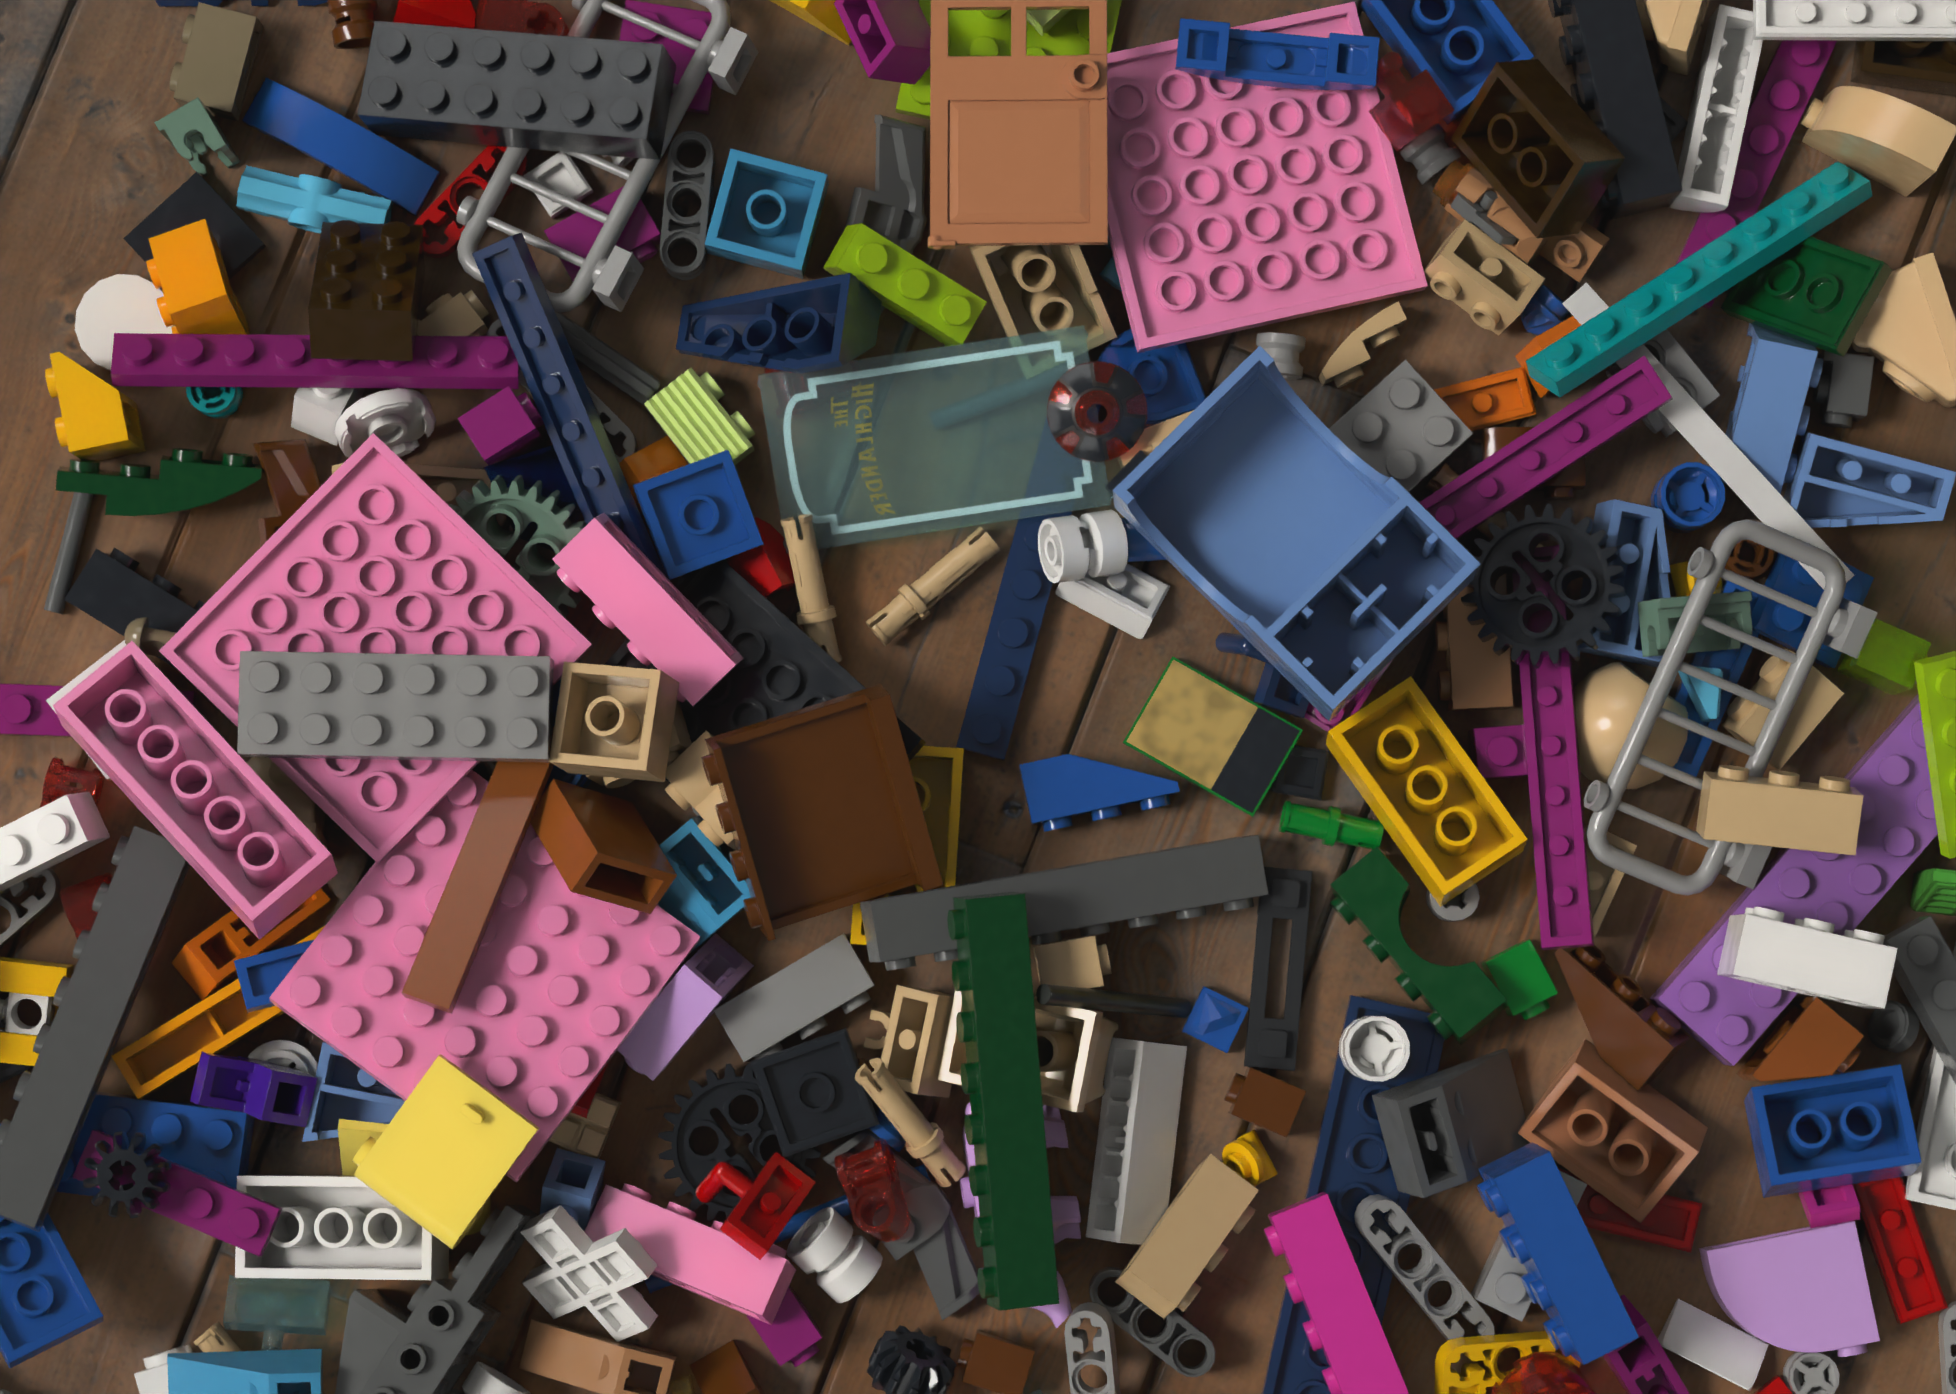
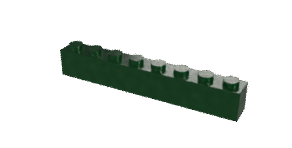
[947,892,1059,1311]

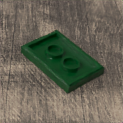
[1721,237,1892,357]

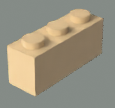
[1696,765,1864,856]
[1115,1154,1259,1319]

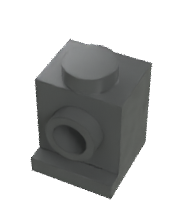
[1813,350,1874,428]

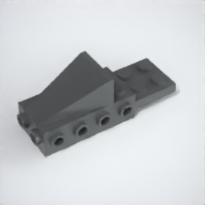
[335,1205,538,1394]

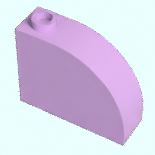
[1699,1221,1880,1357]

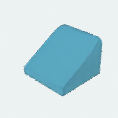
[1678,666,1723,722]

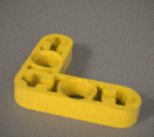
[1435,1331,1581,1394]

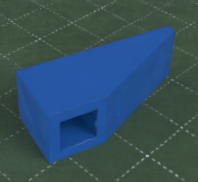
[1019,754,1180,832]

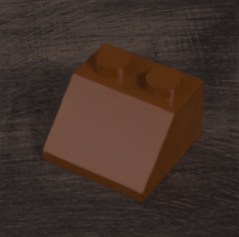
[1736,997,1864,1082]

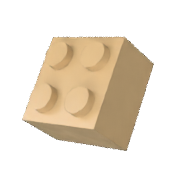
[549,662,679,782]

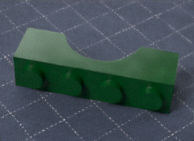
[1330,846,1507,1045]

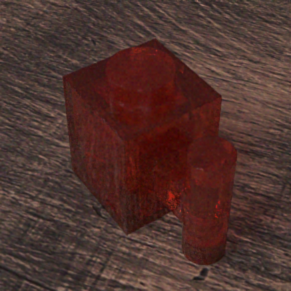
[1369,52,1455,152]

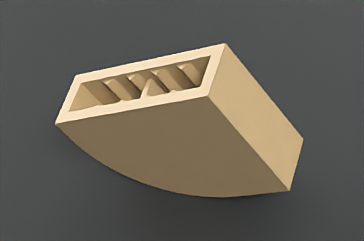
[1801,86,1956,197]

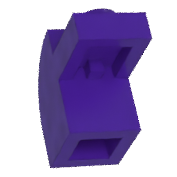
[190,1052,318,1127]

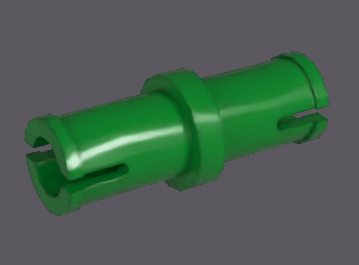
[1279,800,1384,850]

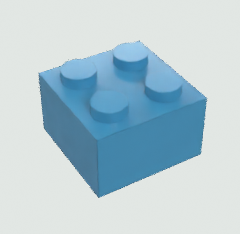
[704,149,829,279]

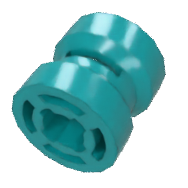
[186,387,243,419]

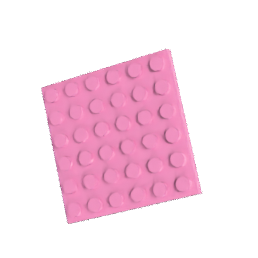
[1107,1,1428,353]
[159,433,593,864]
[269,770,701,1183]

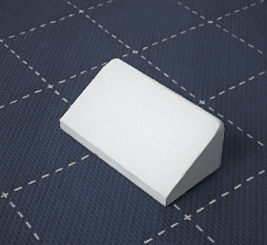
[1055,564,1170,639]
[1658,1299,1768,1391]

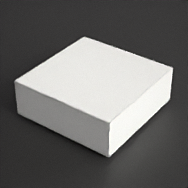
[524,151,593,219]

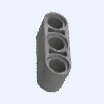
[660,130,716,281]
[1089,1267,1215,1377]

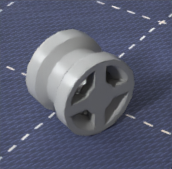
[1256,332,1306,380]
[1426,883,1480,922]
[1783,1352,1840,1394]

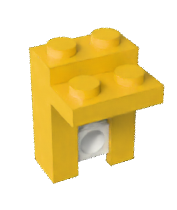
[0,957,74,1066]

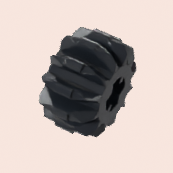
[83,1131,172,1218]
[867,1325,956,1394]

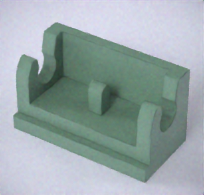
[154,97,241,176]
[1638,591,1752,657]

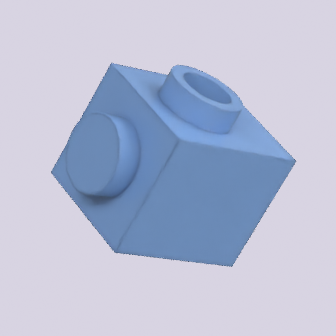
[540,1148,606,1231]

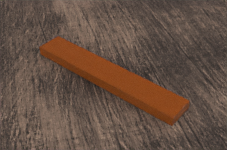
[401,726,554,1014]

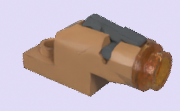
[1432,160,1610,283]

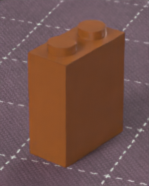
[530,779,677,914]

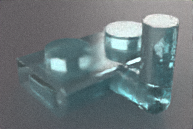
[223,1275,332,1351]

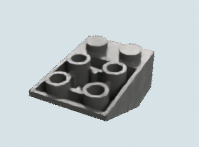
[1372,1048,1530,1198]

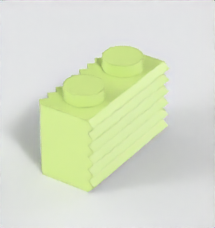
[644,367,755,466]

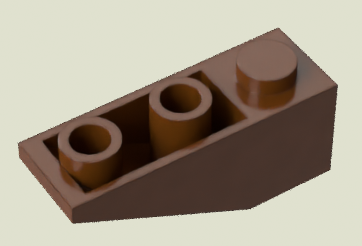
[1555,945,1690,1091]

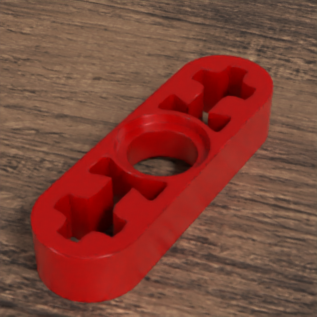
[414,145,529,258]

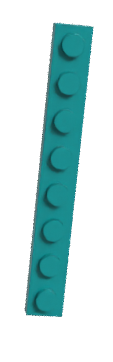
[1526,161,1873,398]

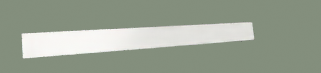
[1562,282,1854,590]

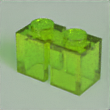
[1838,618,1931,695]

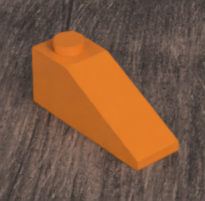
[172,888,331,1000]

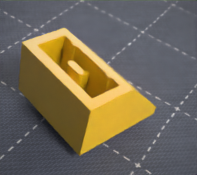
[45,352,146,461]

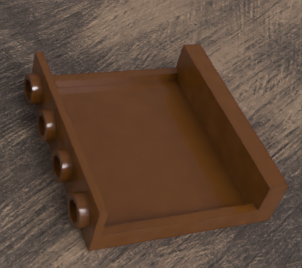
[701,684,943,941]

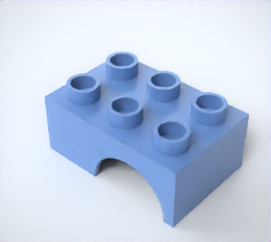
[1113,346,1480,722]

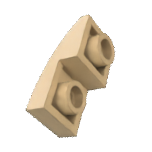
[1318,301,1407,388]

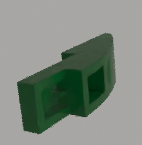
[56,448,263,516]

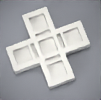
[520,1205,658,1342]

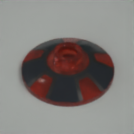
[1047,361,1147,462]

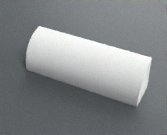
[1669,4,1763,212]
[1086,1037,1187,1245]

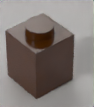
[1224,1067,1306,1138]
[956,1330,1035,1394]

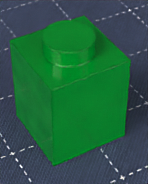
[1480,939,1558,1020]

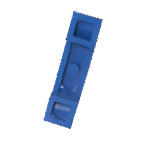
[1175,18,1380,90]
[242,78,440,216]

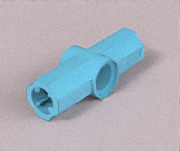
[236,165,393,234]

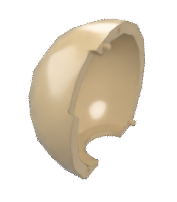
[1574,662,1688,789]

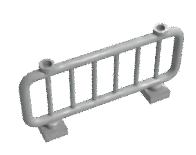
[456,0,759,313]
[1584,519,1878,896]

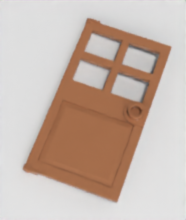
[928,0,1108,250]

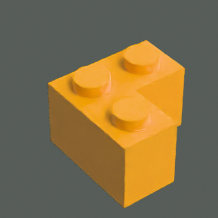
[146,219,250,334]

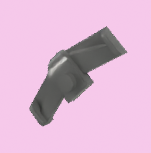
[844,114,927,316]
[823,1129,980,1320]

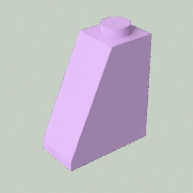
[617,933,754,1081]

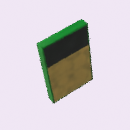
[1123,657,1303,818]

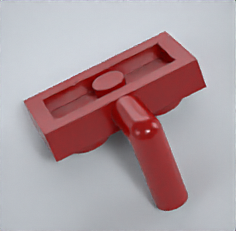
[695,1152,816,1260]

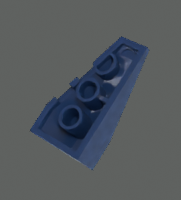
[676,273,882,374]

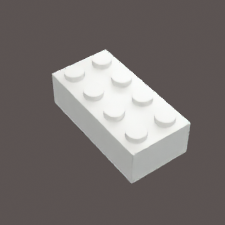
[235,1175,449,1280]

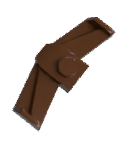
[253,439,322,547]

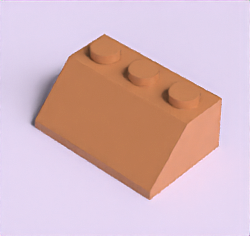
[1518,1039,1708,1223]

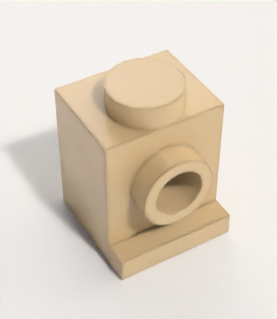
[417,289,489,336]

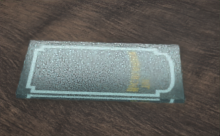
[757,325,1112,554]

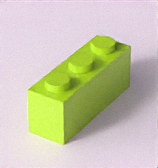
[823,223,987,346]

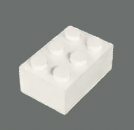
[1717,907,1898,1009]

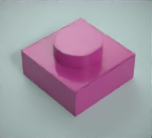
[1798,1184,1860,1228]

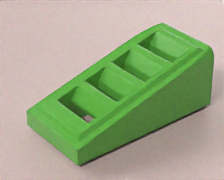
[1910,868,1956,916]

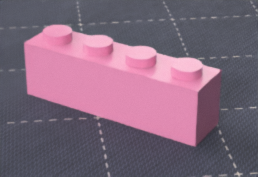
[552,513,744,706]
[584,1183,796,1325]

